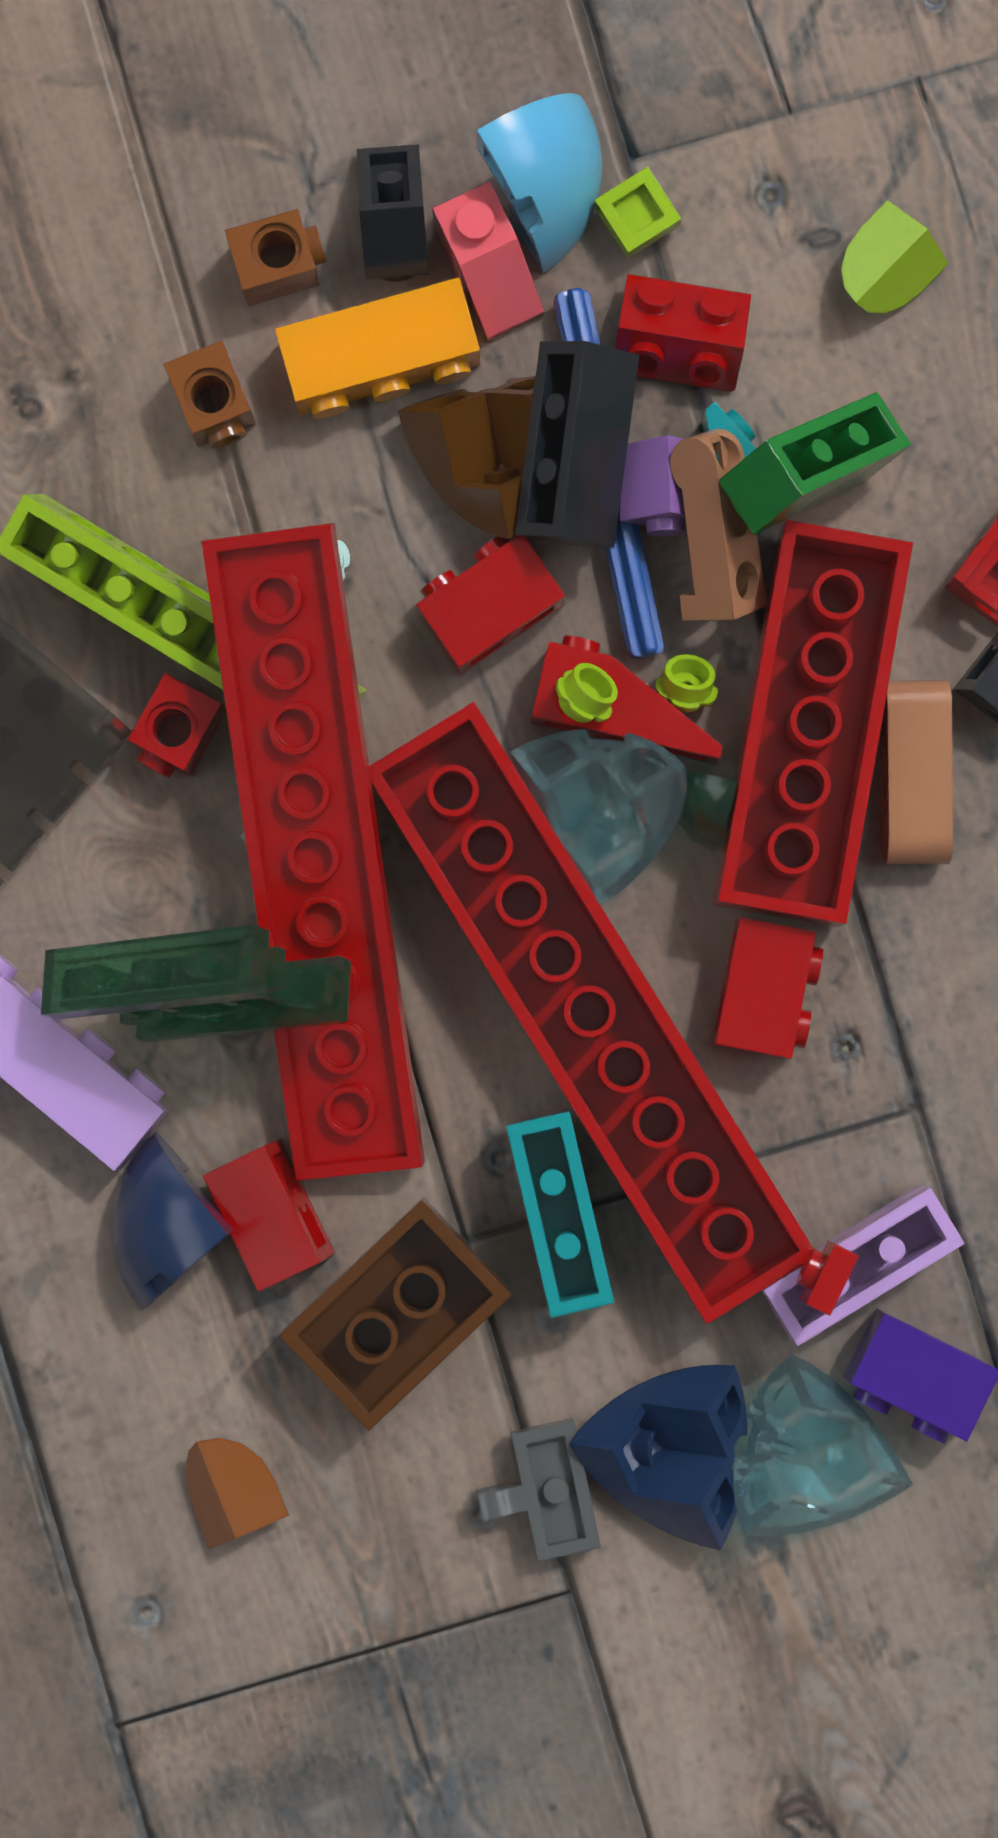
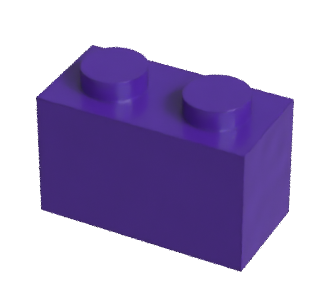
[843,1308,998,1444]

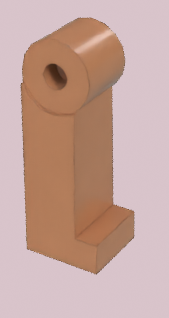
[670,428,767,621]

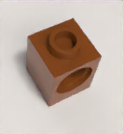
[225,209,326,306]
[164,340,256,449]

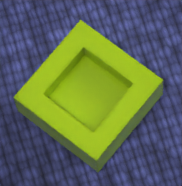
[594,166,682,259]

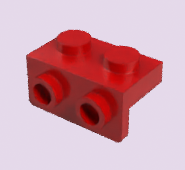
[615,274,752,392]

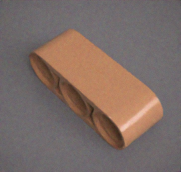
[881,680,953,864]

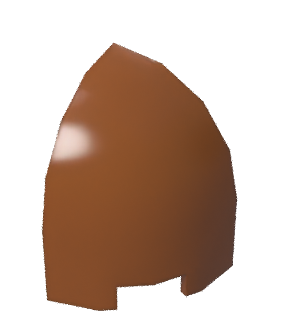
[185,1438,289,1549]

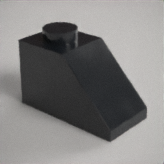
[357,144,429,282]

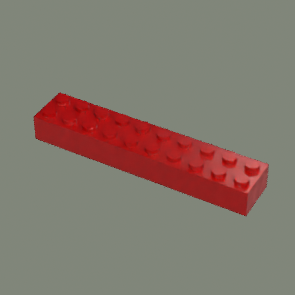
[369,702,813,1324]

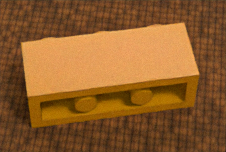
[275,277,480,419]

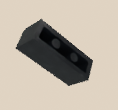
[515,341,640,548]

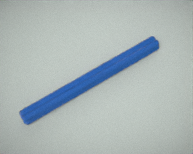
[553,288,664,659]

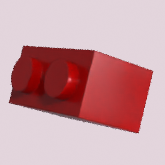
[416,535,565,676]
[711,917,824,1059]

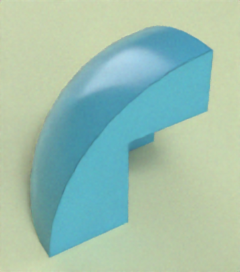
[477,93,602,274]

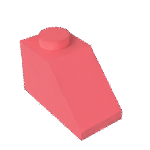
[432,181,544,341]

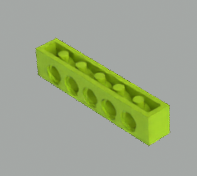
[0,494,368,703]

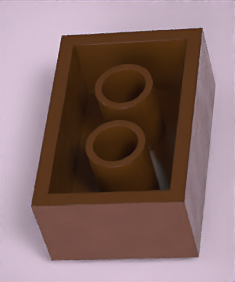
[279,1196,512,1431]

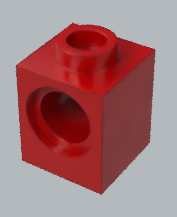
[128,673,226,779]

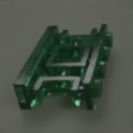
[41,925,351,1042]

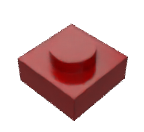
[796,1240,859,1316]

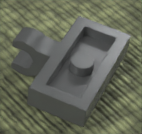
[476,1418,601,1562]

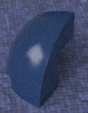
[112,1131,234,1311]
[570,1365,748,1550]

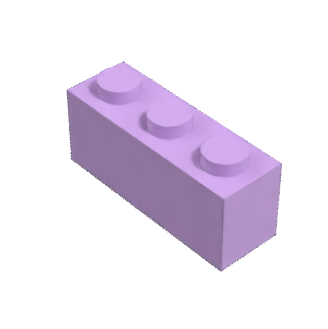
[761,1185,965,1346]

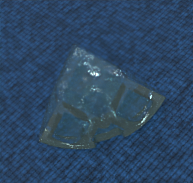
[510,729,687,905]
[733,1354,913,1537]

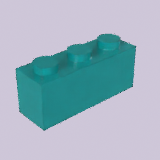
[506,1110,614,1318]

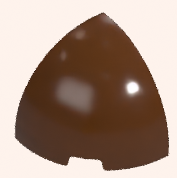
[398,376,535,539]

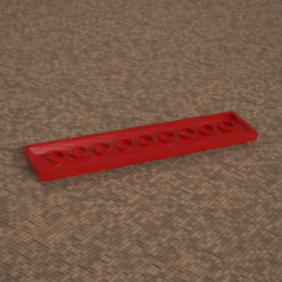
[201,523,425,1181]

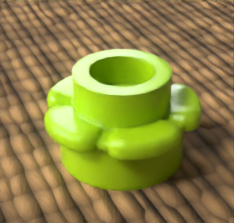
[655,654,718,713]
[556,663,618,723]

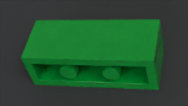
[718,392,912,535]

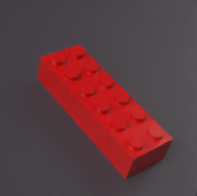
[713,520,913,927]

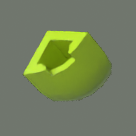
[841,200,949,314]

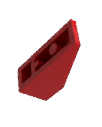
[531,635,723,765]

